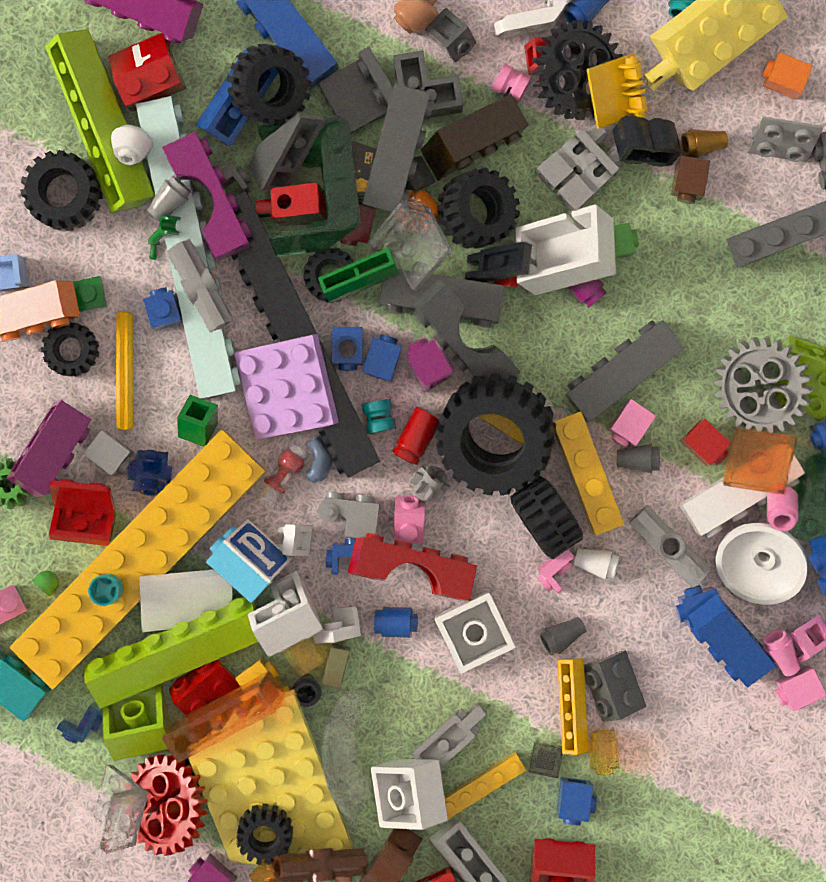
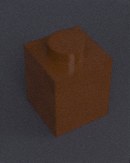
[670,155,711,204]

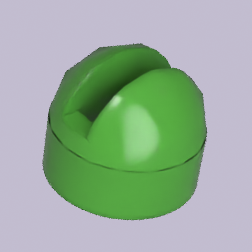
[32,571,59,597]

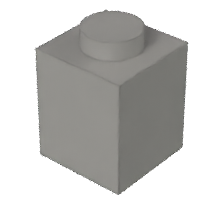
[83,430,135,476]

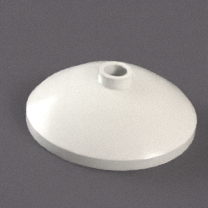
[716,523,808,605]

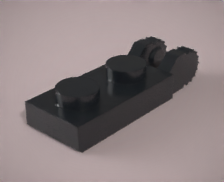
[464,241,532,283]

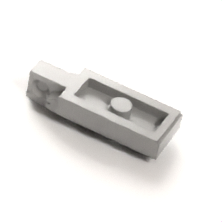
[411,703,487,769]

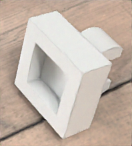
[276,524,312,556]

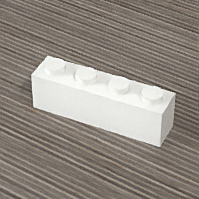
[679,442,805,537]

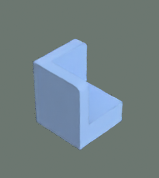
[0,254,29,291]

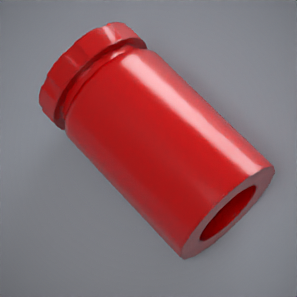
[392,407,440,466]

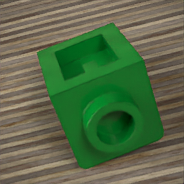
[73,276,107,312]

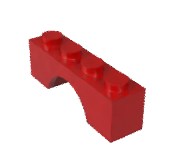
[348,533,477,601]

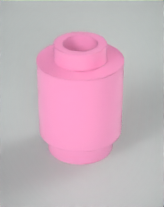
[767,486,799,531]

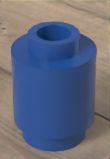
[374,607,418,638]

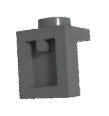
[425,8,476,62]

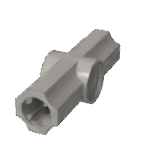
[167,239,233,333]
[629,505,711,588]

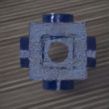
[127,450,172,496]

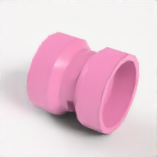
[491,63,532,104]

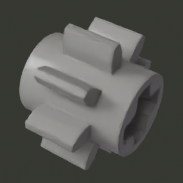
[410,465,450,502]

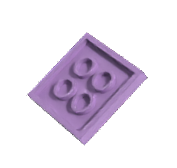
[234,333,339,440]

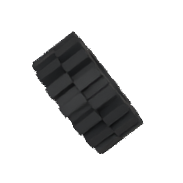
[303,247,354,303]
[41,321,99,377]
[236,804,293,865]

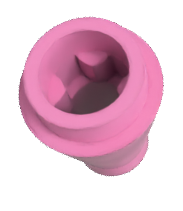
[763,629,800,676]

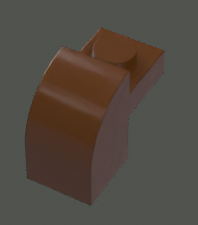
[359,828,423,882]

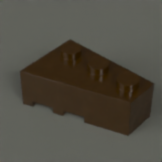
[420,94,529,181]

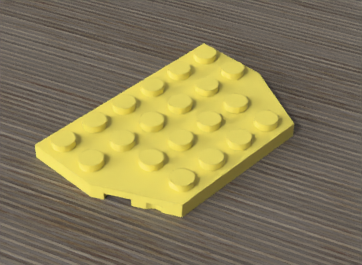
[188,690,354,865]

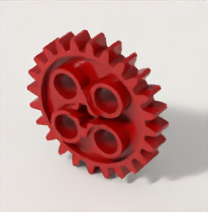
[123,754,208,856]

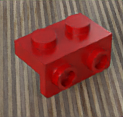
[169,659,241,725]

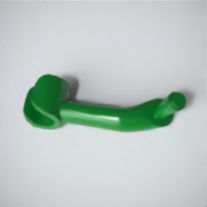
[148,215,180,260]

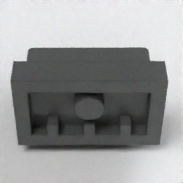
[319,47,393,135]

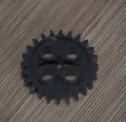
[531,20,623,120]

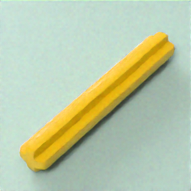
[116,312,133,430]

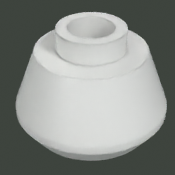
[111,125,153,165]

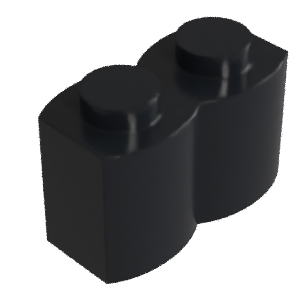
[612,115,682,167]

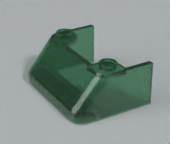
[258,115,361,257]

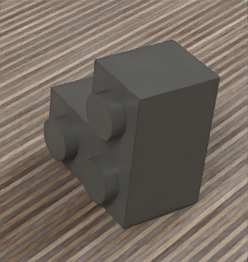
[393,50,463,119]

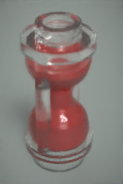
[255,442,310,508]

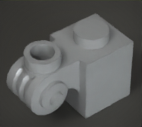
[318,491,380,538]

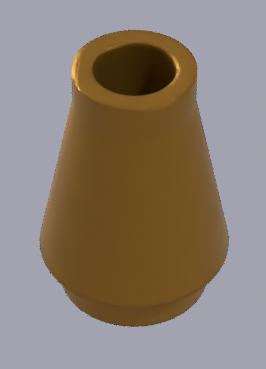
[681,129,728,158]

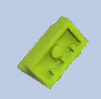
[772,335,826,420]

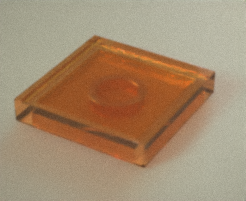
[723,428,797,495]

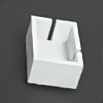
[516,205,616,295]

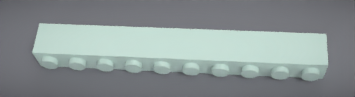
[136,96,242,400]

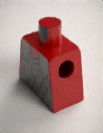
[256,182,329,226]

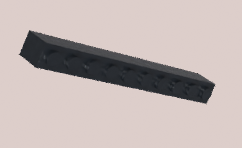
[213,191,381,478]

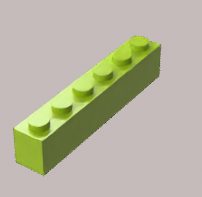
[45,29,155,213]
[83,597,259,709]

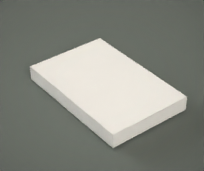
[139,570,232,632]

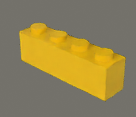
[553,411,624,535]

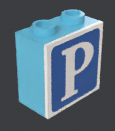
[206,519,292,603]

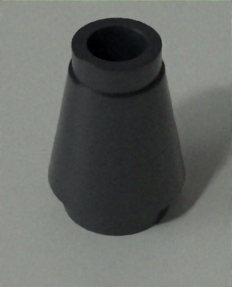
[291,674,322,707]

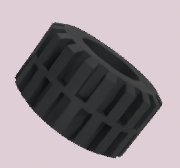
[227,44,312,126]
[20,150,103,231]
[437,168,520,249]
[510,476,583,559]

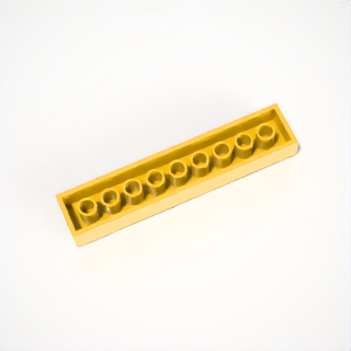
[9,429,268,690]

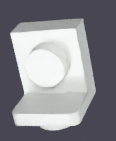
[313,606,361,644]

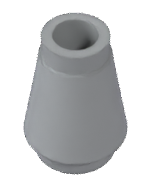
[147,176,191,221]

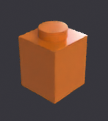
[761,52,813,100]

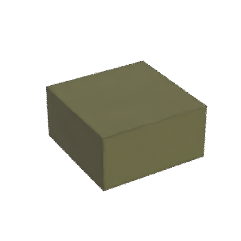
[322,643,351,689]

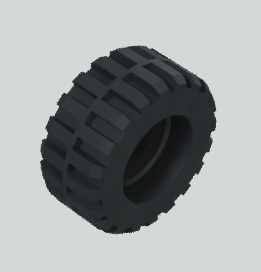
[436,373,556,496]

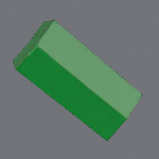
[318,248,401,303]

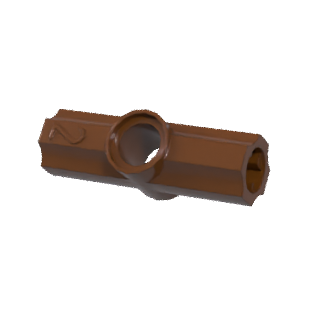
[272,848,368,882]

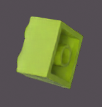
[103,683,172,761]

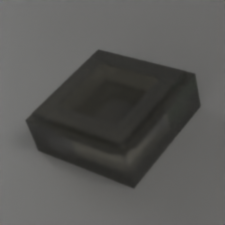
[528,742,563,778]

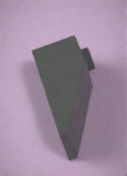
[248,113,326,191]

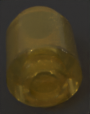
[588,730,620,775]

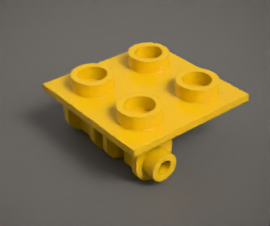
[587,53,649,129]

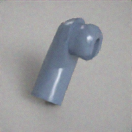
[306,437,332,483]

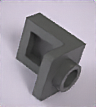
[201,163,251,198]

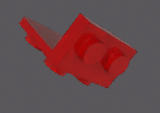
[49,479,116,546]

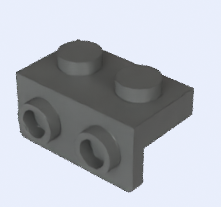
[584,650,647,721]

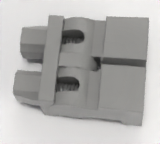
[535,124,622,213]

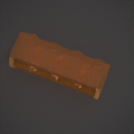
[161,671,285,763]

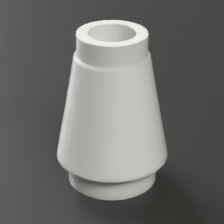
[574,548,620,580]

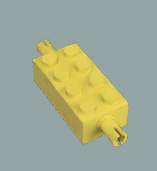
[643,0,788,91]

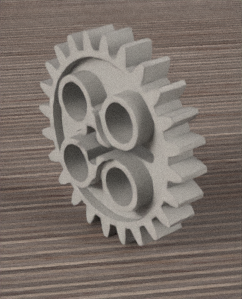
[714,336,814,435]

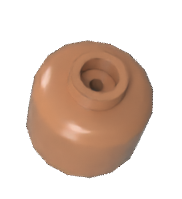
[394,0,438,34]

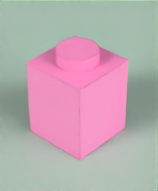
[608,399,656,448]
[775,665,826,711]

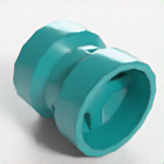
[362,399,396,434]
[88,573,124,606]

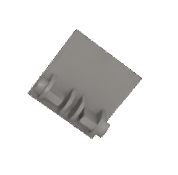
[748,117,823,162]

